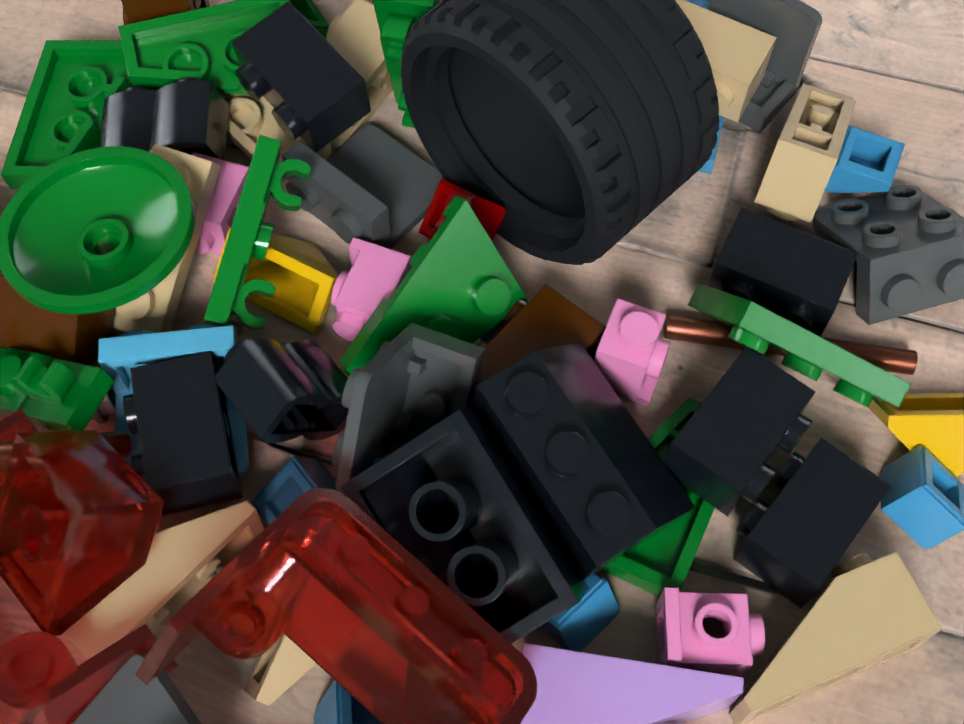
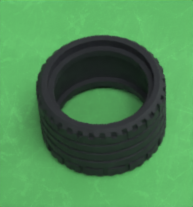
[401,0,720,265]

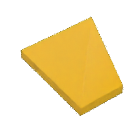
[213,227,338,334]
[868,393,964,478]

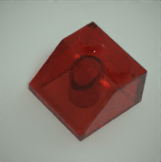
[0,430,165,638]

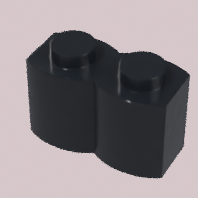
[99,77,229,160]
[213,338,348,443]

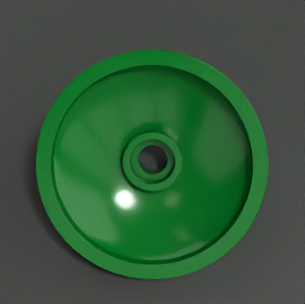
[0,146,195,314]

